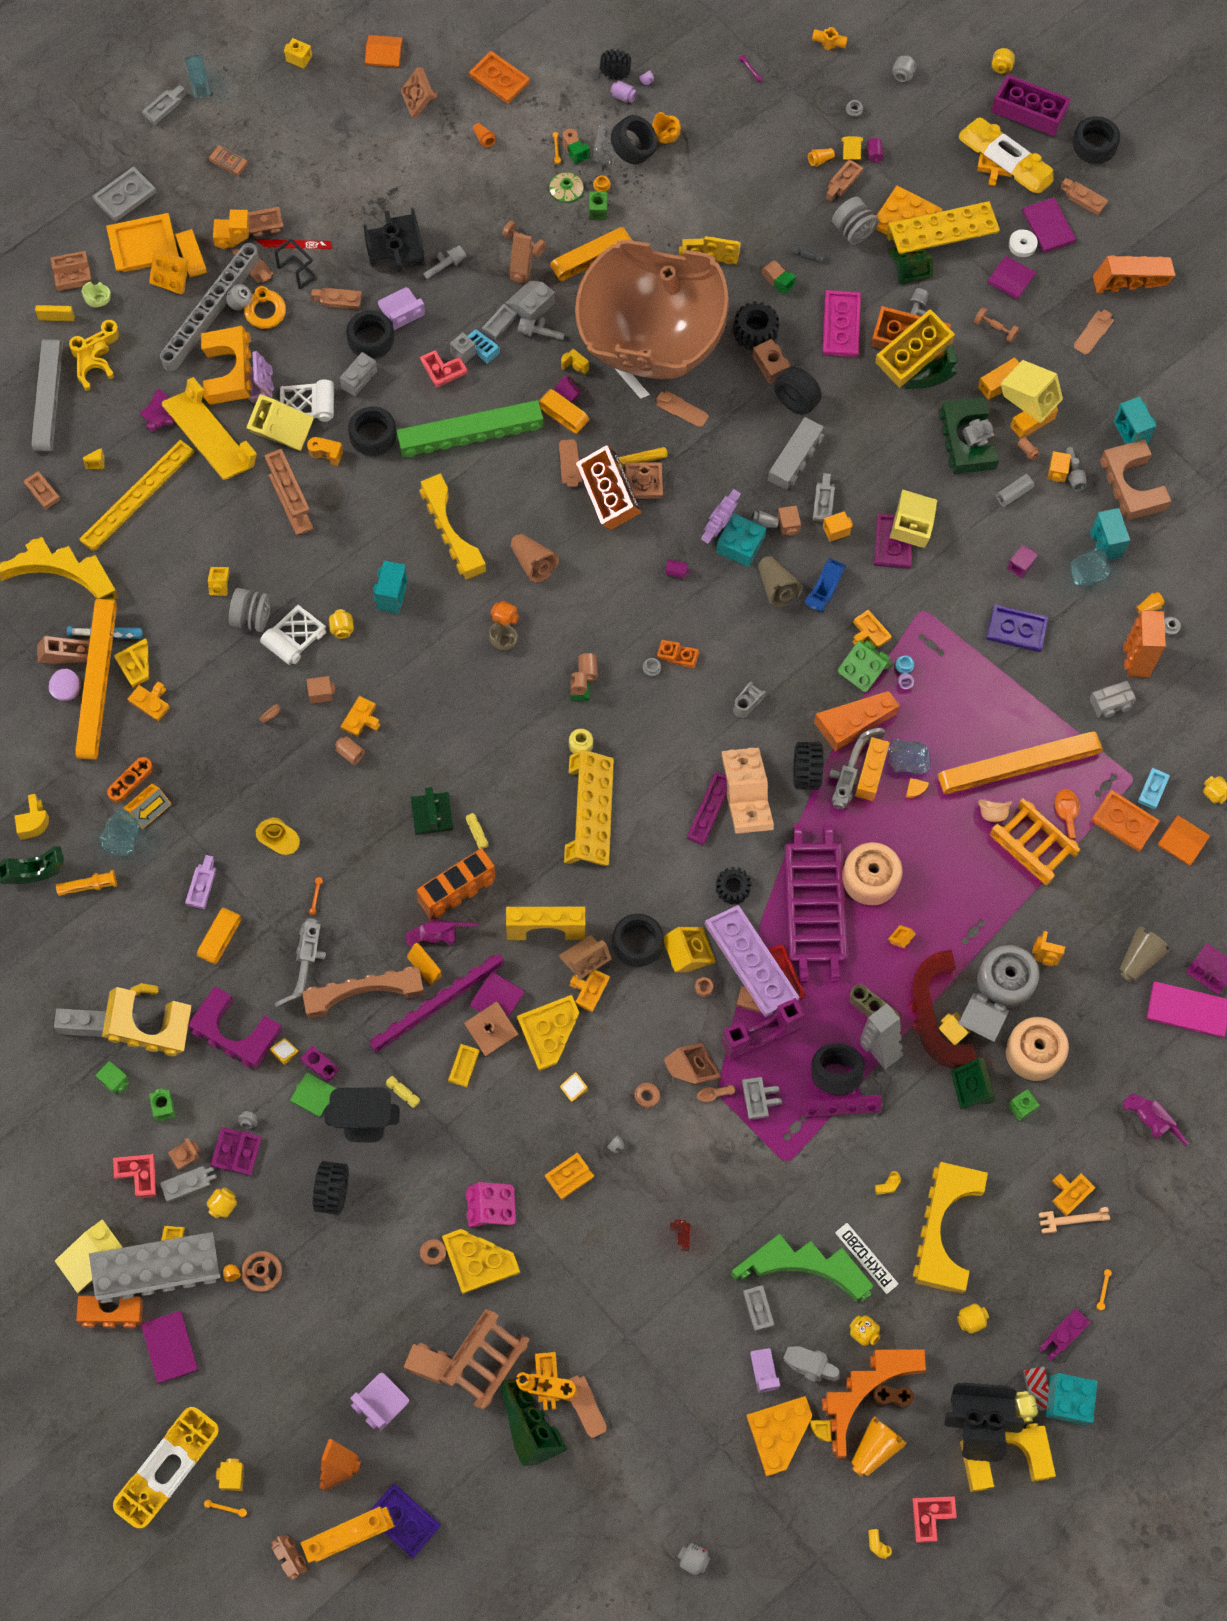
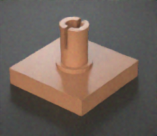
[464,1001,519,1057]

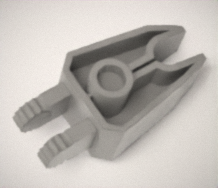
[962,419,994,447]
[783,1346,840,1382]

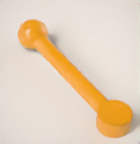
[552,132,561,164]
[1096,1269,1112,1311]
[204,1500,247,1517]

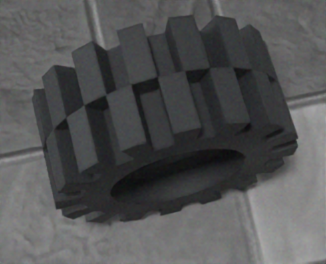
[599,49,631,80]
[716,867,751,905]

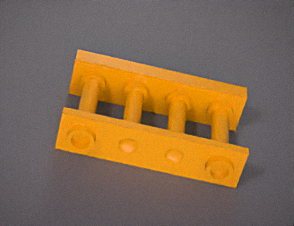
[990,799,1080,886]
[300,1507,395,1563]

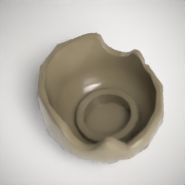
[489,622,518,650]

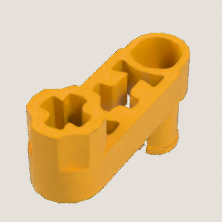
[516,1372,578,1401]

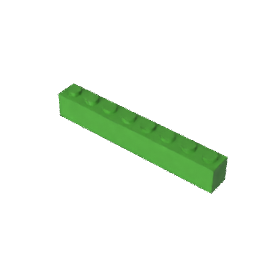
[396,400,543,457]

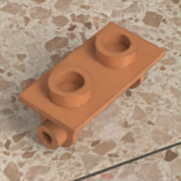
[271,1534,308,1580]

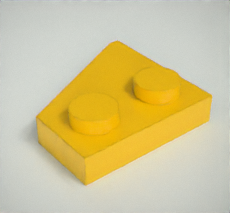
[114,638,149,688]

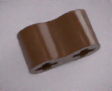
[872,1385,914,1409]

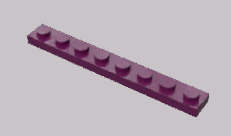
[369,954,504,1054]

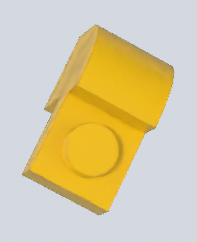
[15,794,49,840]

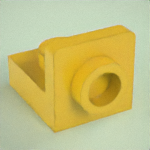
[679,238,704,257]
[561,349,589,375]
[208,567,230,596]

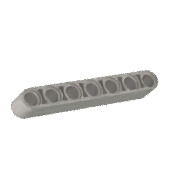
[32,339,63,451]

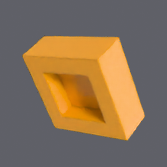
[888,925,916,948]

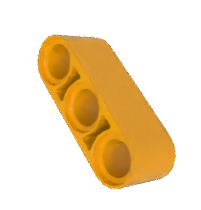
[175,229,207,278]
[538,389,590,434]
[197,907,242,965]

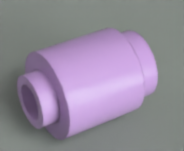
[610,81,637,103]

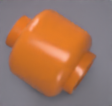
[490,601,519,626]

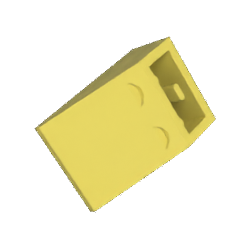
[246,394,314,451]
[890,489,937,548]

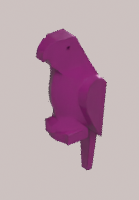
[406,919,479,947]
[1122,1093,1189,1147]

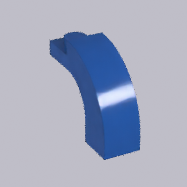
[805,558,847,612]

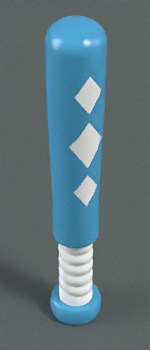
[67,626,143,639]

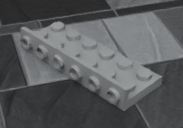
[89,1232,221,1303]

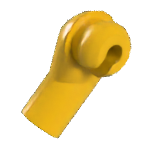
[875,1171,901,1195]
[868,1529,892,1559]

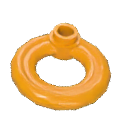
[244,286,286,329]

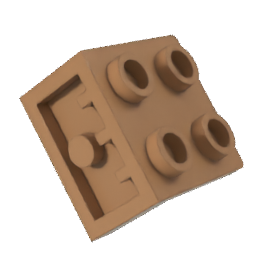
[559,935,612,980]

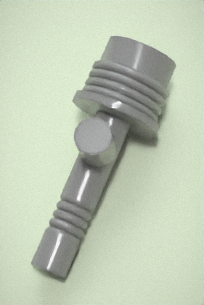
[423,245,467,279]
[909,288,929,316]
[517,317,565,340]
[1066,447,1087,491]

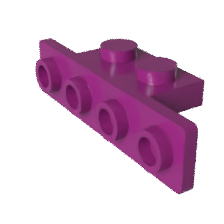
[801,1087,882,1117]

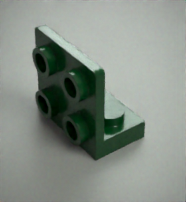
[888,247,933,284]

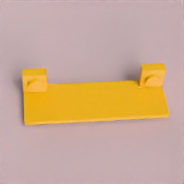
[887,201,1000,254]
[162,377,257,480]
[564,749,614,866]

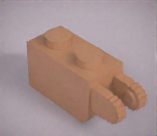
[404,1343,464,1384]

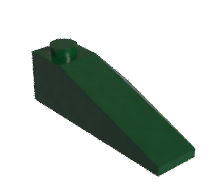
[501,1379,567,1466]

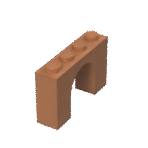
[1100,439,1171,521]

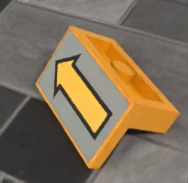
[123,784,172,829]

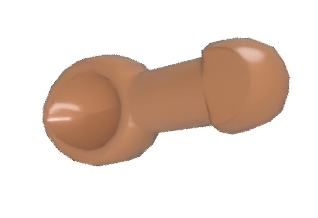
[697,1085,736,1102]

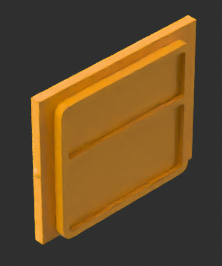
[106,213,179,272]

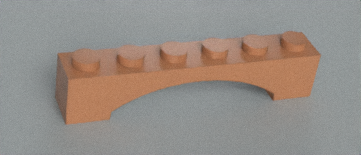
[302,967,424,1019]

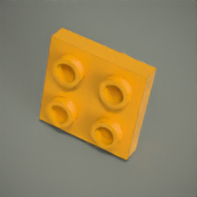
[149,249,189,295]

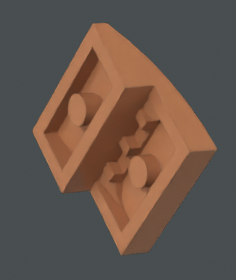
[51,251,92,291]

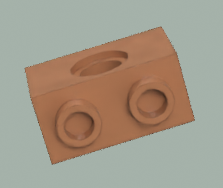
[752,339,790,384]

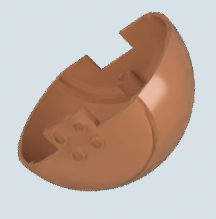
[575,240,729,379]

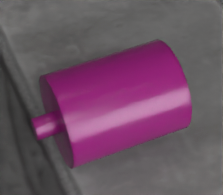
[867,138,884,163]
[665,559,691,579]

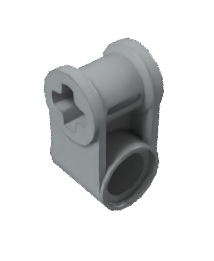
[733,681,766,718]

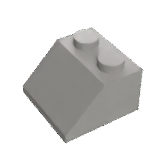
[505,281,555,323]
[958,993,1009,1041]

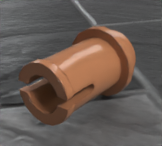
[1017,437,1040,460]

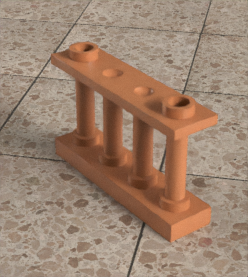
[264,449,313,536]
[439,1309,530,1410]

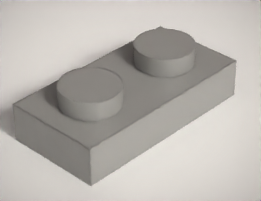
[743,1285,774,1332]

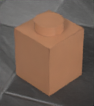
[777,505,801,536]
[307,676,336,704]

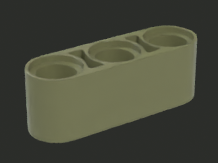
[849,984,899,1017]

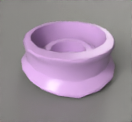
[49,669,81,701]

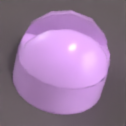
[639,70,654,85]
[898,673,914,689]

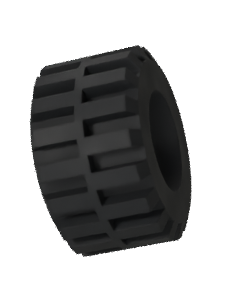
[733,301,779,351]
[793,742,823,790]
[312,1161,349,1215]

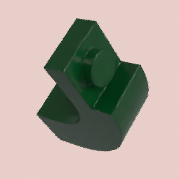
[904,346,958,389]
[0,846,64,884]

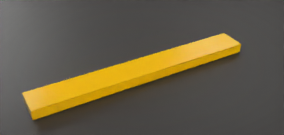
[79,439,195,552]

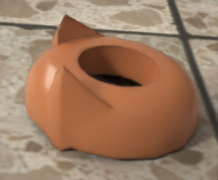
[259,704,280,724]
[634,1083,660,1109]
[420,1239,446,1266]

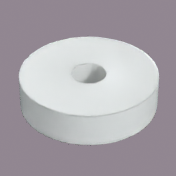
[1009,230,1038,257]

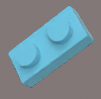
[1138,768,1170,810]

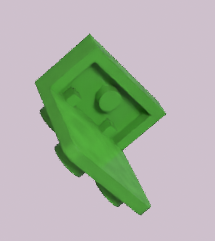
[838,640,893,692]

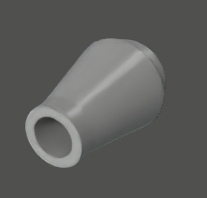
[751,510,779,528]

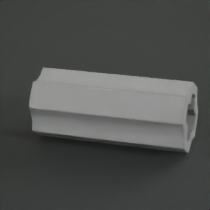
[996,474,1035,507]

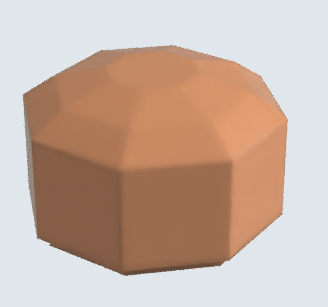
[694,977,714,998]

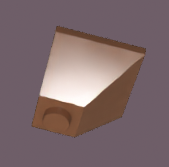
[664,1043,721,1084]

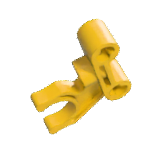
[69,320,119,391]

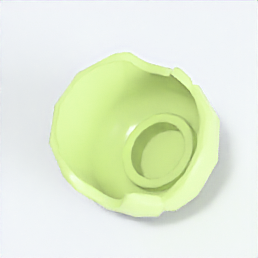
[82,282,111,308]

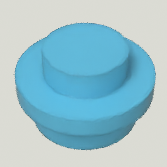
[895,656,914,674]

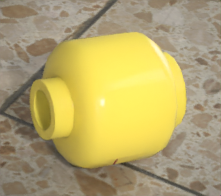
[569,729,593,754]
[1015,1391,1038,1424]

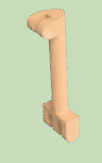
[1038,1207,1110,1234]

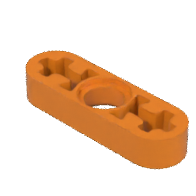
[107,757,153,803]

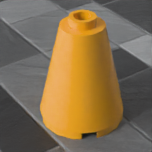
[851,1416,907,1477]

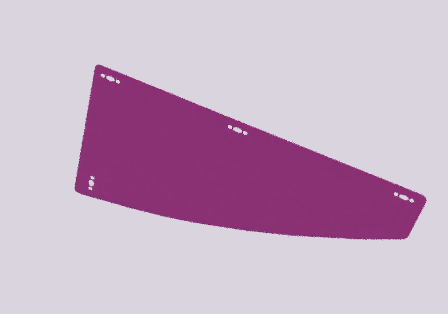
[718,611,1133,1161]

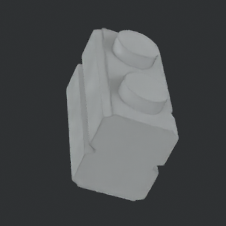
[340,352,377,397]
[1089,681,1136,718]

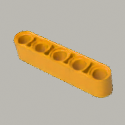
[550,227,633,281]

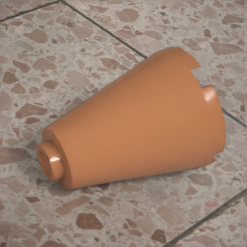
[510,534,559,583]

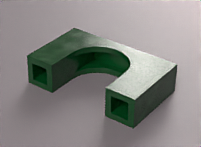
[939,397,999,474]

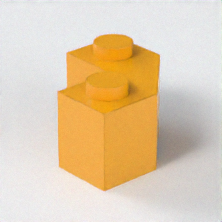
[213,210,249,249]

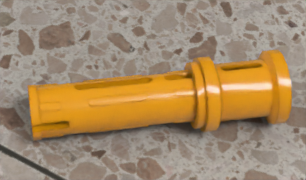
[56,870,117,896]

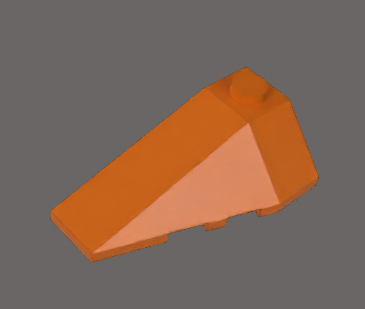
[319,1439,361,1492]

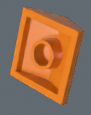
[365,35,403,68]
[1158,815,1210,866]

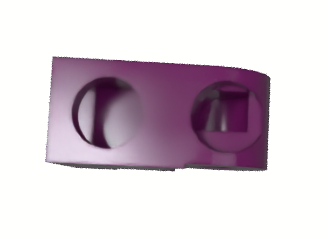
[300,1045,339,1083]

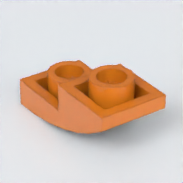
[657,640,700,669]

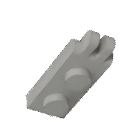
[160,1166,218,1203]

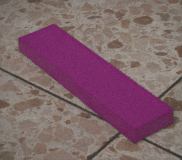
[686,771,727,846]

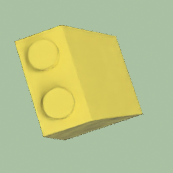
[1000,360,1063,423]

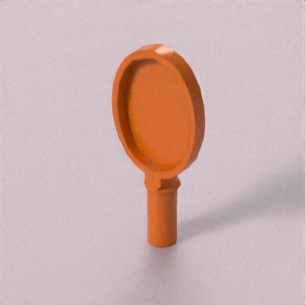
[1054,789,1080,840]

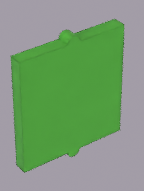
[290,1073,337,1117]

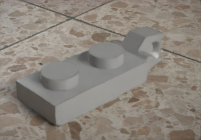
[142,85,186,125]
[812,473,835,522]

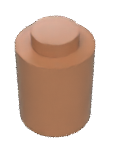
[578,653,598,683]
[335,736,365,765]

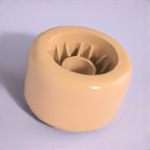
[842,842,902,905]
[1006,1017,1069,1081]

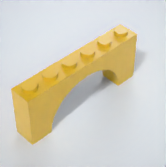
[913,1162,988,1294]

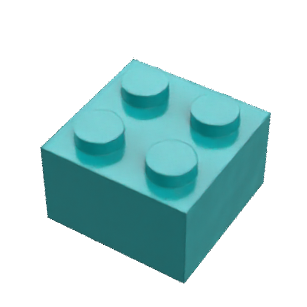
[1113,397,1156,444]
[1090,508,1130,561]
[716,513,767,567]
[373,561,408,614]
[1045,1373,1098,1425]

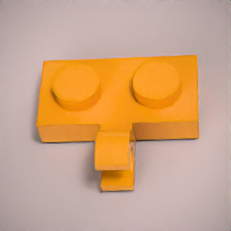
[977,153,1012,186]
[852,610,892,649]
[128,681,170,722]
[340,696,381,737]
[569,970,610,1013]
[1052,1173,1095,1216]

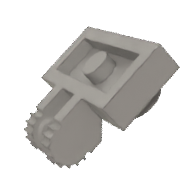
[742,1077,782,1120]

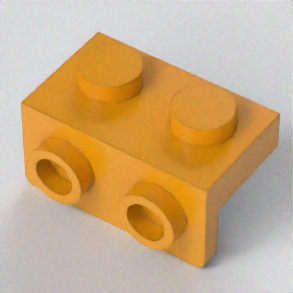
[1032,931,1065,966]

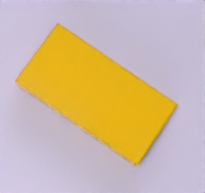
[35,305,75,321]
[448,1044,480,1088]

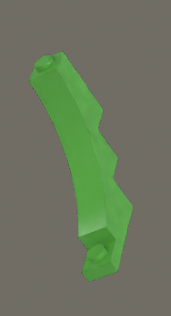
[731,1234,874,1302]

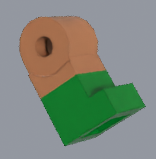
[563,128,590,165]
[761,260,796,295]
[571,672,589,701]

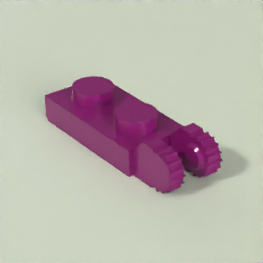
[1038,1308,1091,1362]

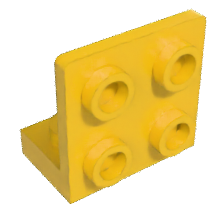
[703,236,741,264]

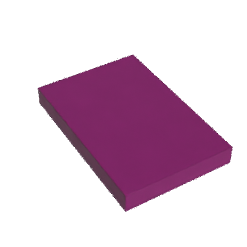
[1022,198,1076,253]
[874,514,912,569]
[141,1310,199,1384]

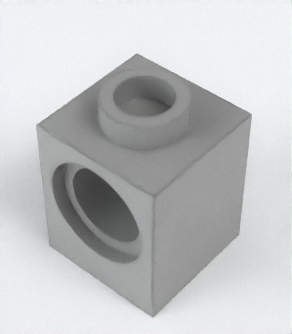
[450,332,476,364]

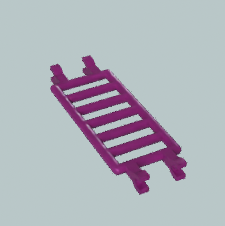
[785,822,848,982]

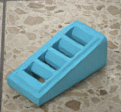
[468,329,500,364]

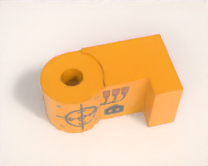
[307,437,343,466]

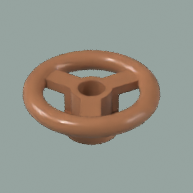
[241,1251,282,1292]

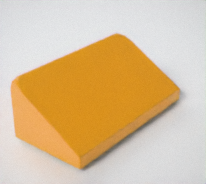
[407,942,442,985]

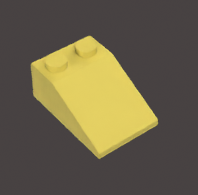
[55,1219,122,1294]

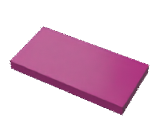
[822,290,861,357]
[1146,981,1227,1038]

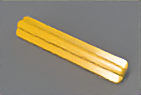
[618,447,667,467]

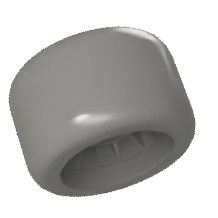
[977,945,1039,1009]

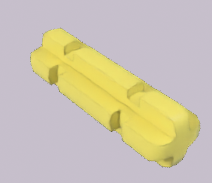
[466,813,488,849]
[386,1076,420,1108]

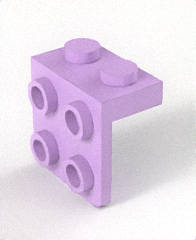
[378,287,425,330]
[249,351,274,403]
[350,1373,409,1431]

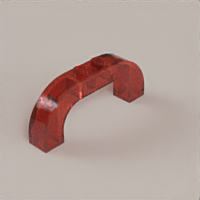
[909,950,976,1069]

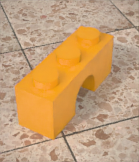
[855,737,890,801]

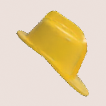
[256,818,300,855]

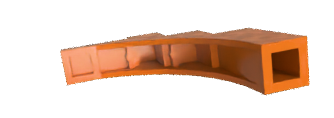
[822,1350,926,1459]

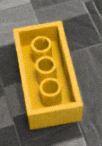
[875,309,955,388]

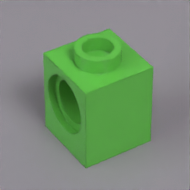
[589,191,607,220]
[95,1061,130,1095]
[149,1088,176,1122]
[1008,1089,1040,1122]

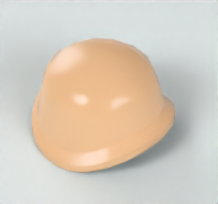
[978,800,1012,822]

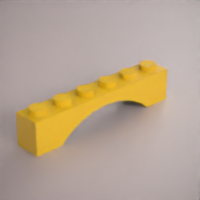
[419,473,486,580]

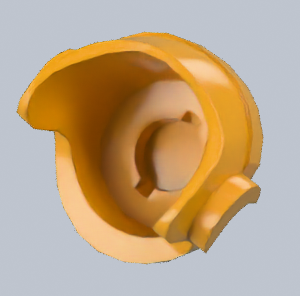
[652,112,682,144]

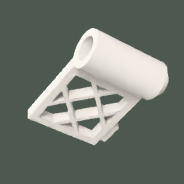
[280,380,334,422]
[260,605,326,665]

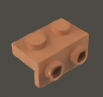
[248,207,284,237]

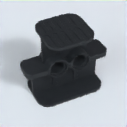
[364,208,425,272]
[324,1087,400,1142]
[944,1382,1024,1462]

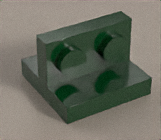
[411,787,453,835]
[951,1058,996,1109]

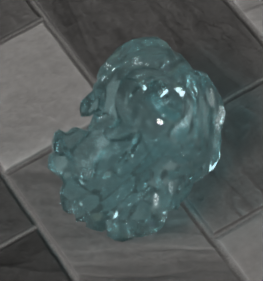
[1070,547,1112,586]
[888,739,931,775]
[98,809,139,856]

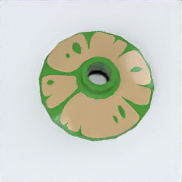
[549,172,584,203]

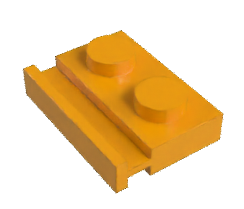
[545,1152,594,1200]

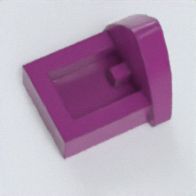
[554,376,582,403]

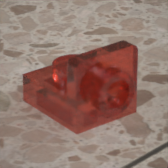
[670,1219,690,1251]

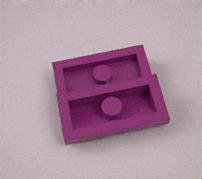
[987,256,1036,299]
[470,971,525,1018]
[210,1127,262,1176]

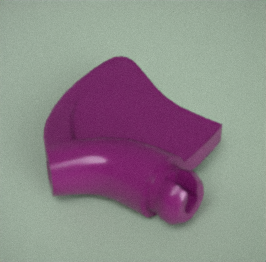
[140,389,174,432]

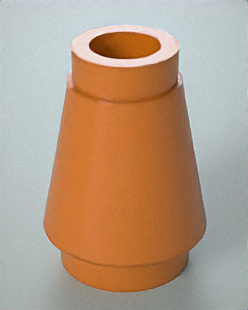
[473,123,496,148]

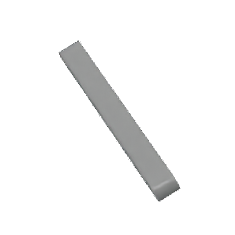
[160,243,259,372]

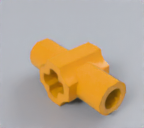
[812,27,848,50]

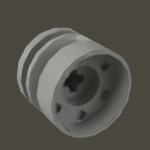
[832,197,879,245]
[229,588,270,632]

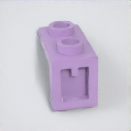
[750,1348,780,1393]

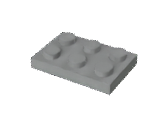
[92,166,157,222]

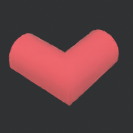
[420,350,468,388]
[113,1154,156,1198]
[912,1496,957,1543]

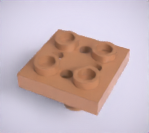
[401,67,437,118]
[625,462,663,499]

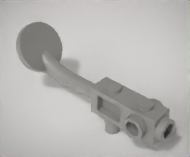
[829,728,886,810]
[275,919,326,1007]

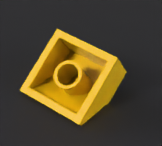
[664,927,716,972]

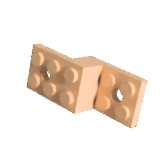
[721,748,774,834]

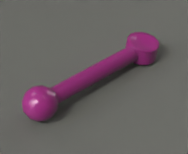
[740,55,762,82]

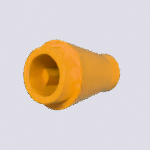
[808,148,835,167]
[1136,592,1165,614]

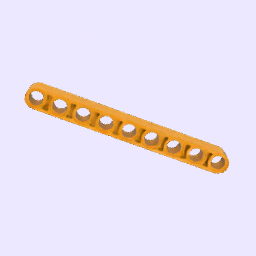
[76,599,117,760]
[937,731,1103,794]

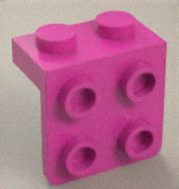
[466,1182,516,1228]

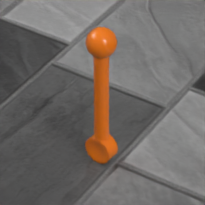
[309,877,323,915]

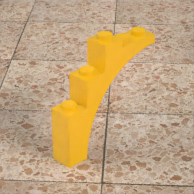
[0,537,118,600]

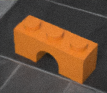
[76,1296,144,1328]

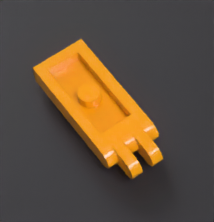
[535,1352,560,1411]

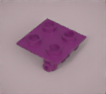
[1185,943,1227,995]

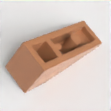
[510,233,532,284]
[37,636,90,664]

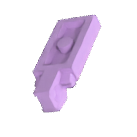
[185,855,216,910]

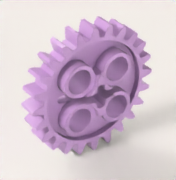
[701,489,741,544]

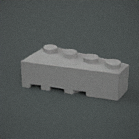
[860,1003,903,1070]

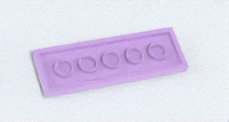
[705,905,800,1017]

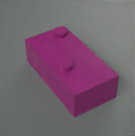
[992,74,1071,137]

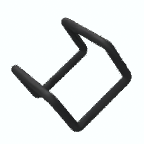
[274,239,315,289]

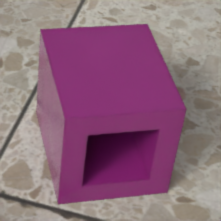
[1007,545,1038,579]

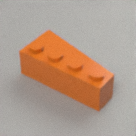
[1093,255,1176,294]
[814,691,900,752]

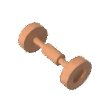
[502,220,547,258]
[974,307,1020,344]

